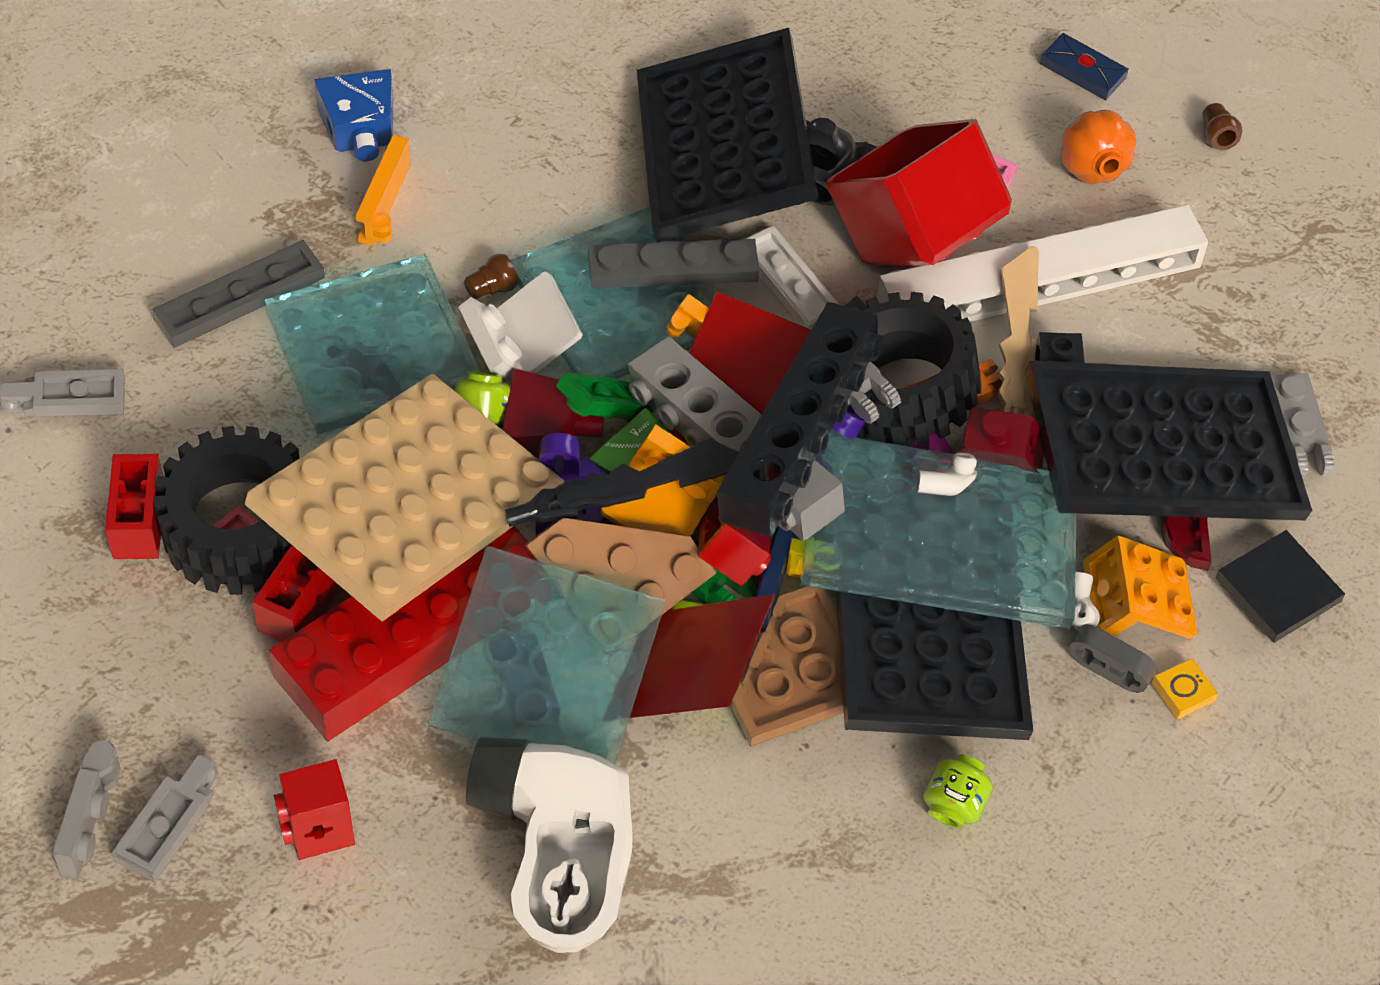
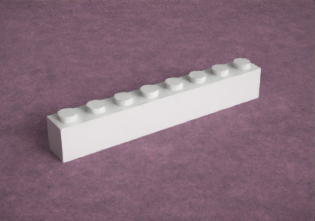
[877,205,1209,322]

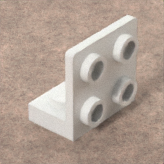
[458,271,582,383]

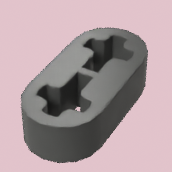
[1069,626,1157,693]

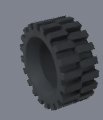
[853,292,982,449]
[154,426,300,595]

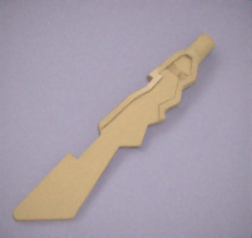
[997,246,1039,416]

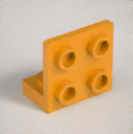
[600,424,726,537]
[1082,535,1197,639]

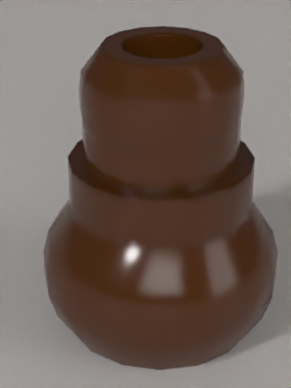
[1202,103,1243,150]
[464,253,519,299]

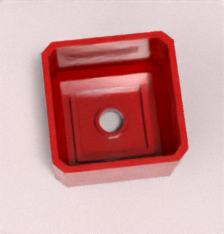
[826,119,1012,266]

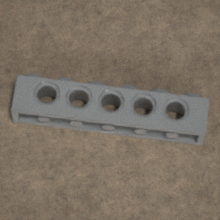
[628,336,845,542]

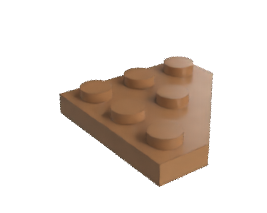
[524,518,716,656]
[732,582,844,747]

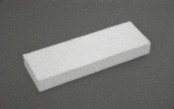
[745,225,840,329]

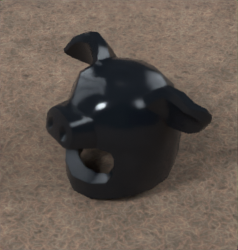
[806,117,877,206]

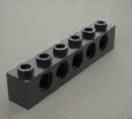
[717,302,883,537]

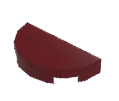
[1161,516,1212,571]

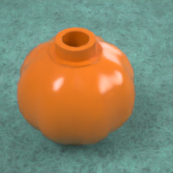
[1060,110,1136,184]

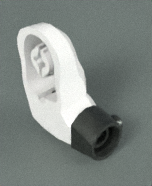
[466,737,633,953]

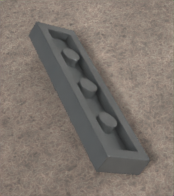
[588,238,759,288]
[152,240,325,348]

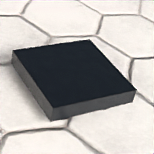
[1215,530,1345,643]

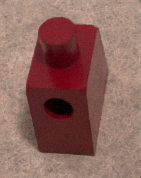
[503,369,605,460]
[960,407,1045,481]

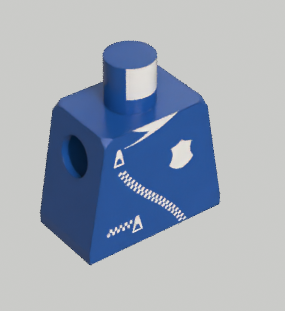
[314,69,394,162]

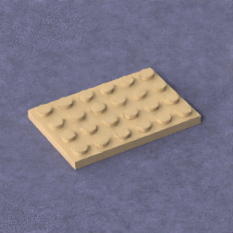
[245,373,564,621]

